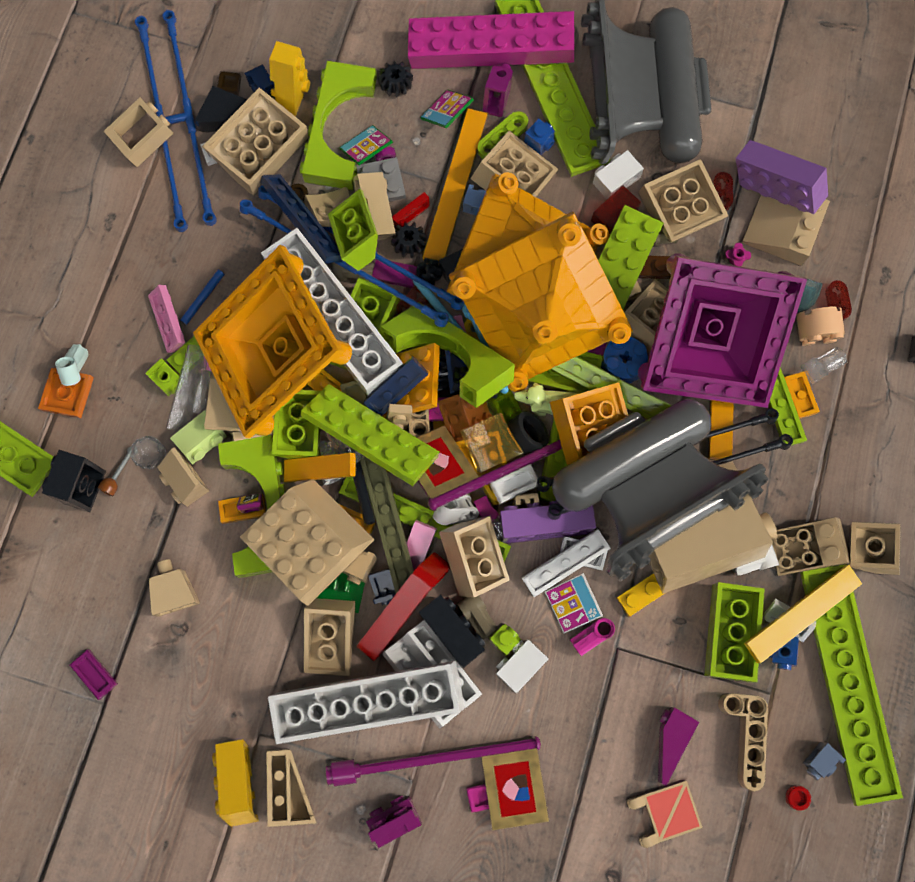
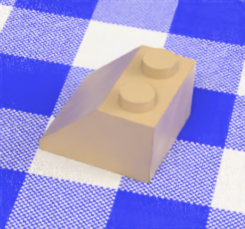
[157,447,209,507]
[850,522,901,575]

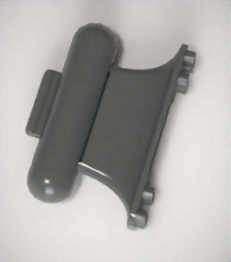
[581,0,712,164]
[552,399,769,581]

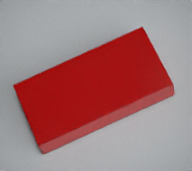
[392,192,430,229]

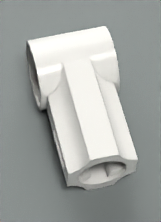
[732,545,779,576]

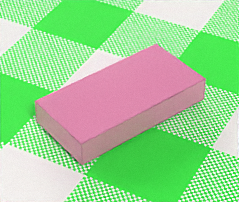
[407,520,437,569]

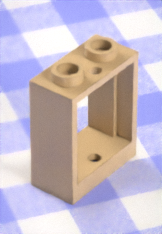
[104,98,173,167]

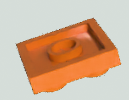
[38,368,94,418]

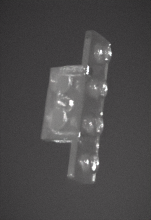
[166,344,212,432]

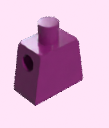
[483,63,513,118]

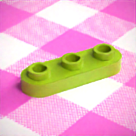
[477,111,528,159]

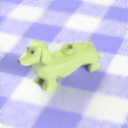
[514,383,579,416]

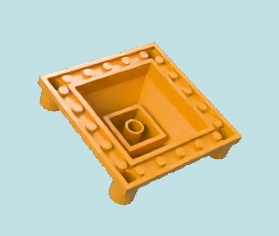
[446,172,609,299]
[449,211,633,392]
[193,245,352,438]

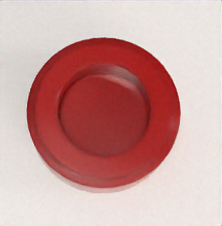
[785,785,811,811]

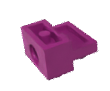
[366,795,422,848]

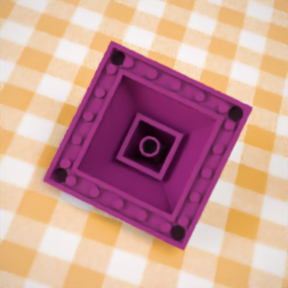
[638,253,807,408]

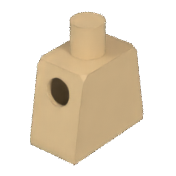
[149,559,200,617]

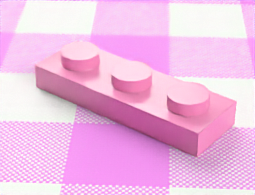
[148,285,185,353]

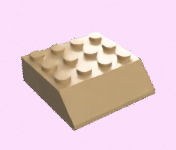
[240,480,374,606]

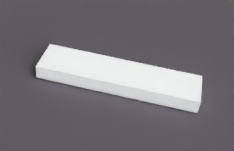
[522,529,611,597]

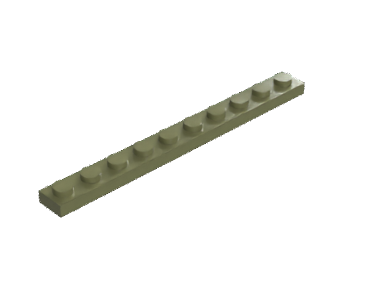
[340,380,414,594]

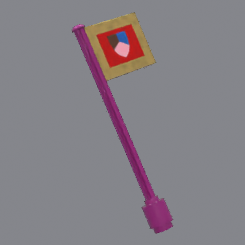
[417,426,562,511]
[326,736,549,830]

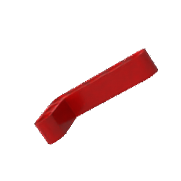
[356,552,450,662]

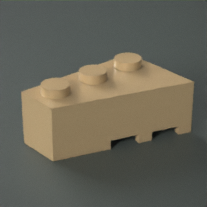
[353,172,395,240]
[266,749,316,827]

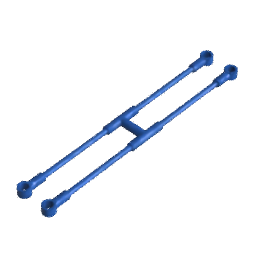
[135,10,217,232]
[240,185,464,327]

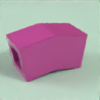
[473,496,499,522]

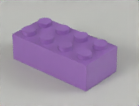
[735,140,828,214]
[499,501,596,544]

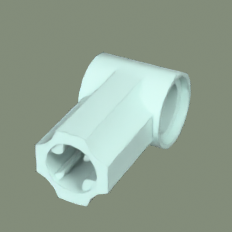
[55,344,89,386]

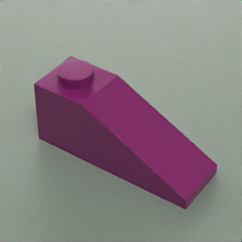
[658,707,699,785]

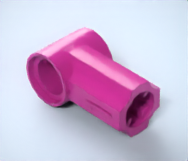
[570,618,615,656]

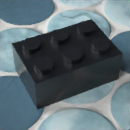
[42,450,106,512]
[419,594,486,669]

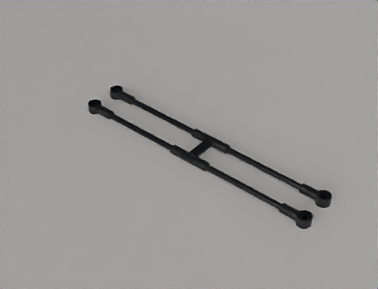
[536,408,793,520]

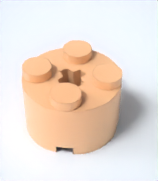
[796,307,845,346]

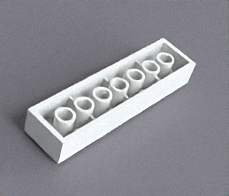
[261,228,403,396]
[268,661,465,744]

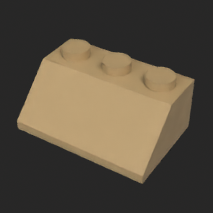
[439,516,509,598]

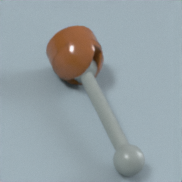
[97,446,136,497]

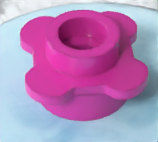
[725,243,751,267]

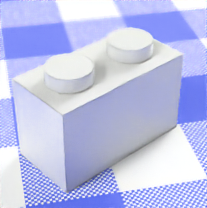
[593,150,644,202]
[496,639,548,693]

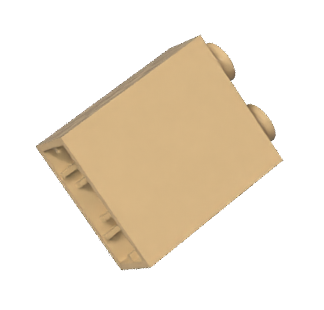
[649,461,777,594]

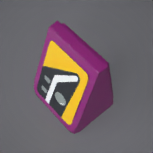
[237,493,264,513]

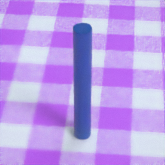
[180,270,225,325]

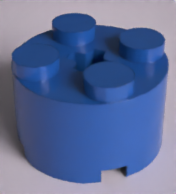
[601,337,648,383]

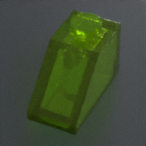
[487,389,522,426]

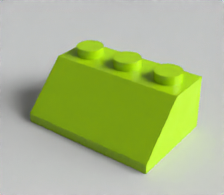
[328,189,378,271]
[272,390,321,459]

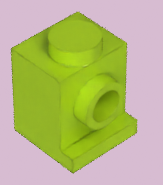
[145,358,184,396]
[489,624,521,656]

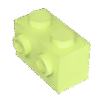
[170,410,227,465]

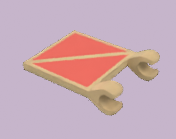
[627,780,703,848]

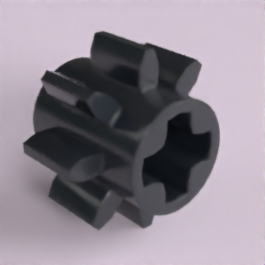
[416,258,443,285]

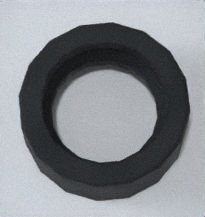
[507,411,549,455]

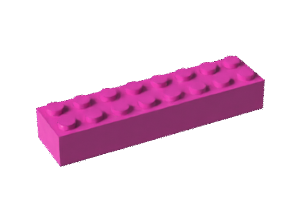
[408,11,574,69]

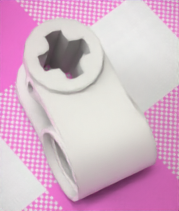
[433,494,479,525]

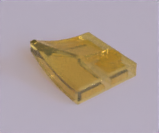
[460,413,523,472]

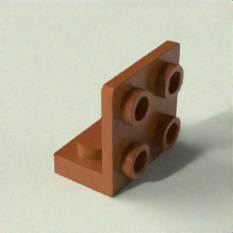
[437,394,495,442]

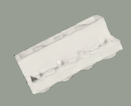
[383,620,482,729]

